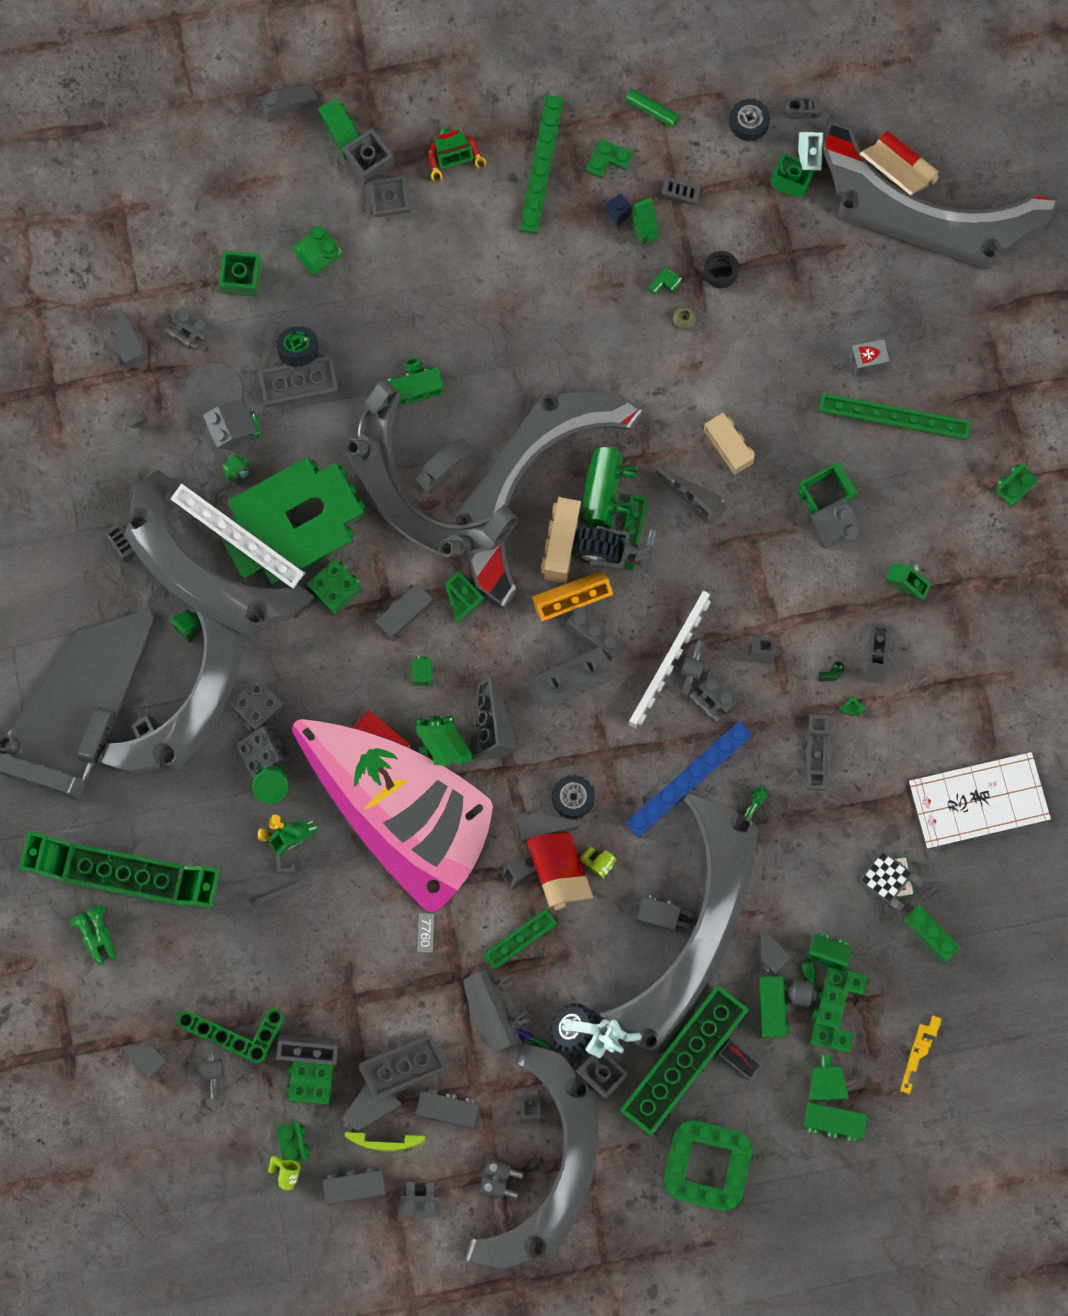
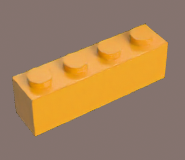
[532,570,613,621]

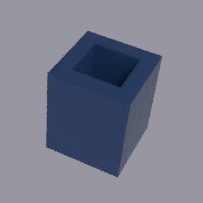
[606,193,632,226]

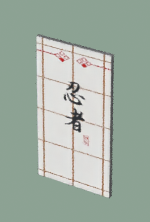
[908,752,1051,849]

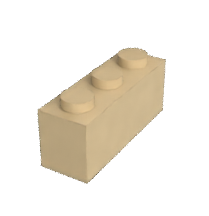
[704,412,755,475]

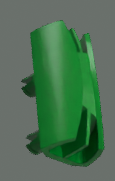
[583,447,638,529]

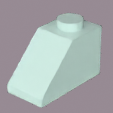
[798,132,823,170]

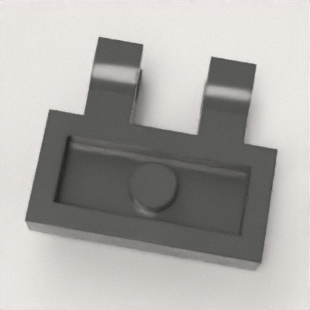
[399,1181,441,1217]

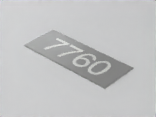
[417,913,434,953]

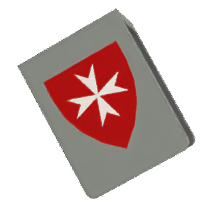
[850,339,889,376]

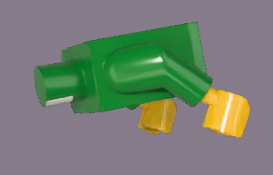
[258,815,317,857]

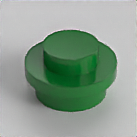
[405,358,423,373]

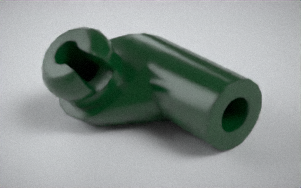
[819,661,845,681]

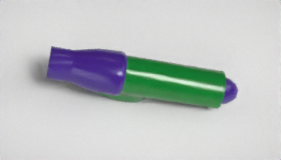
[518,1029,553,1050]

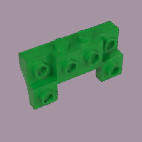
[809,967,868,1053]

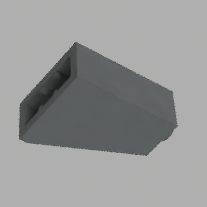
[341,1083,402,1133]

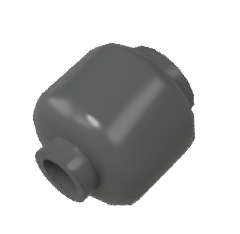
[788,979,817,1007]

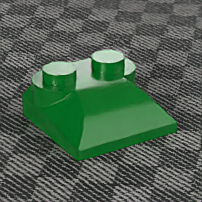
[770,153,815,197]
[291,225,343,276]

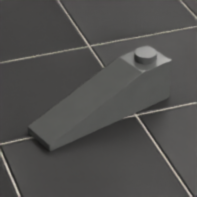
[471,676,516,761]

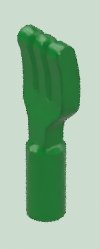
[800,960,818,999]

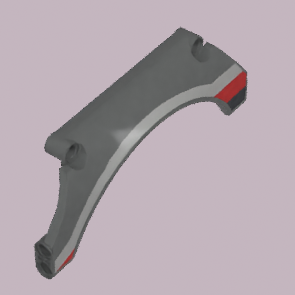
[822,121,1058,269]

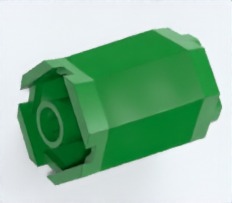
[416,715,472,766]

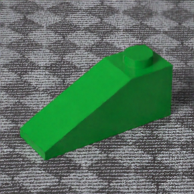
[632,197,659,245]

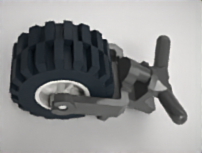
[572,526,657,579]

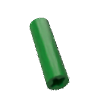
[625,88,680,128]

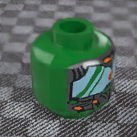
[222,455,250,483]

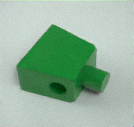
[808,1055,848,1101]

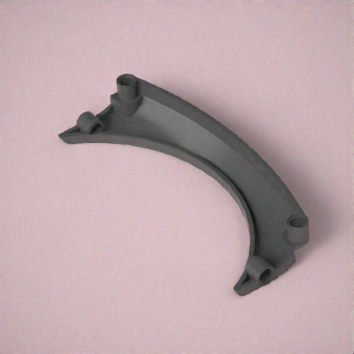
[599,794,759,1055]

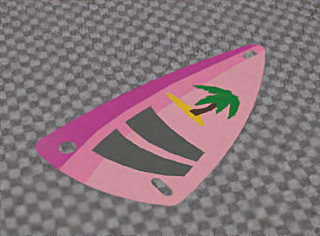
[292,719,493,912]

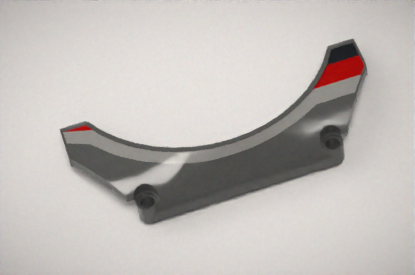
[451,392,644,609]

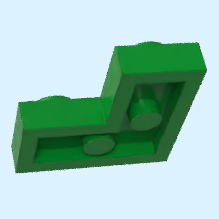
[585,138,634,179]

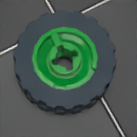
[276,326,319,367]

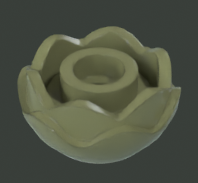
[673,307,696,330]

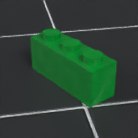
[318,98,362,160]
[388,367,445,407]
[903,905,961,964]
[758,977,789,1039]
[802,1103,868,1143]

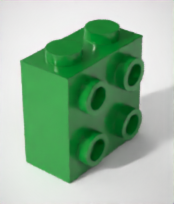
[307,559,362,615]
[286,1061,335,1106]

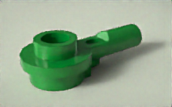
[744,785,768,819]

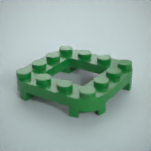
[663,1120,752,1211]

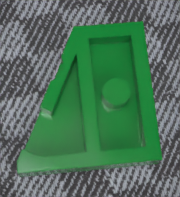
[445,571,485,624]

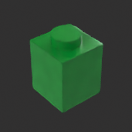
[412,656,433,686]

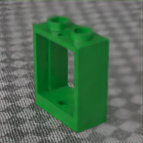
[797,462,858,515]

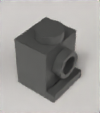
[748,636,778,663]
[132,715,158,738]

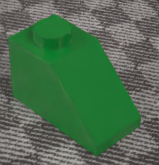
[886,563,931,600]
[170,609,202,642]

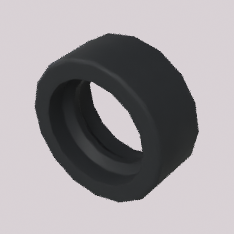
[703,251,739,289]

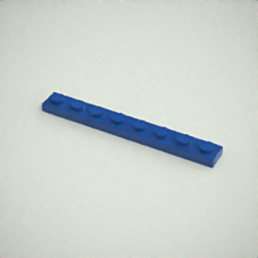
[625,721,752,838]

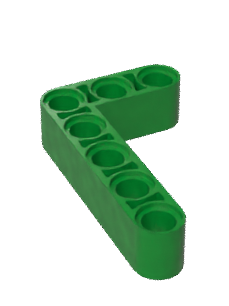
[177,1008,285,1064]

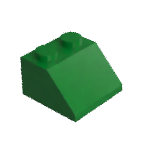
[806,933,853,971]

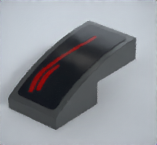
[717,1039,763,1081]

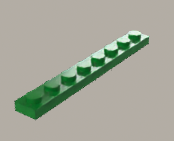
[520,95,564,235]
[819,393,971,441]

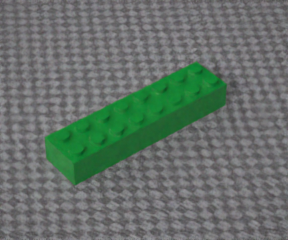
[619,985,749,1138]

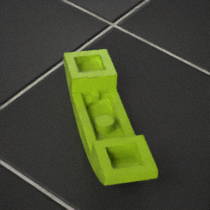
[345,1132,426,1152]

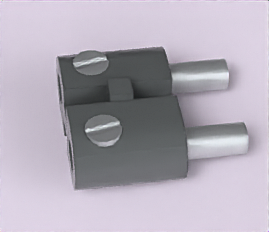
[479,1159,523,1199]

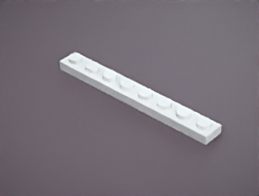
[171,484,305,589]
[629,591,711,729]

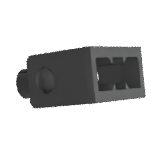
[501,852,538,890]

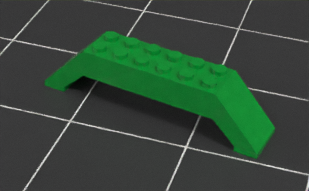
[19,831,221,909]

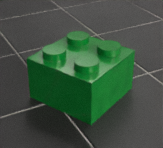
[218,251,262,297]

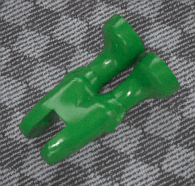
[69,905,116,966]

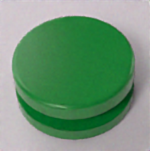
[252,765,288,804]

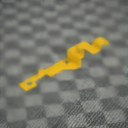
[900,1015,942,1094]

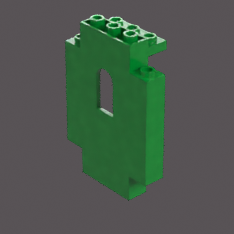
[220,457,366,585]

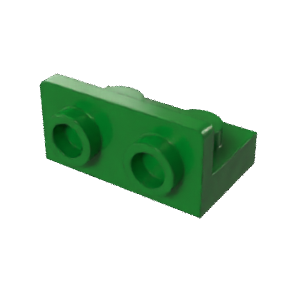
[995,462,1039,508]
[276,1121,310,1163]

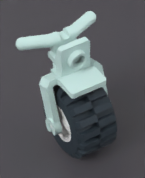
[550,1003,642,1058]

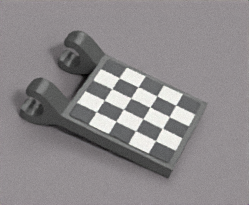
[859,850,925,912]

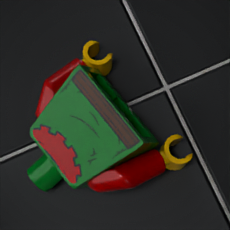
[428,127,486,183]

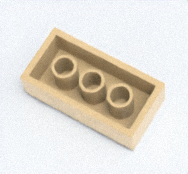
[541,497,581,584]

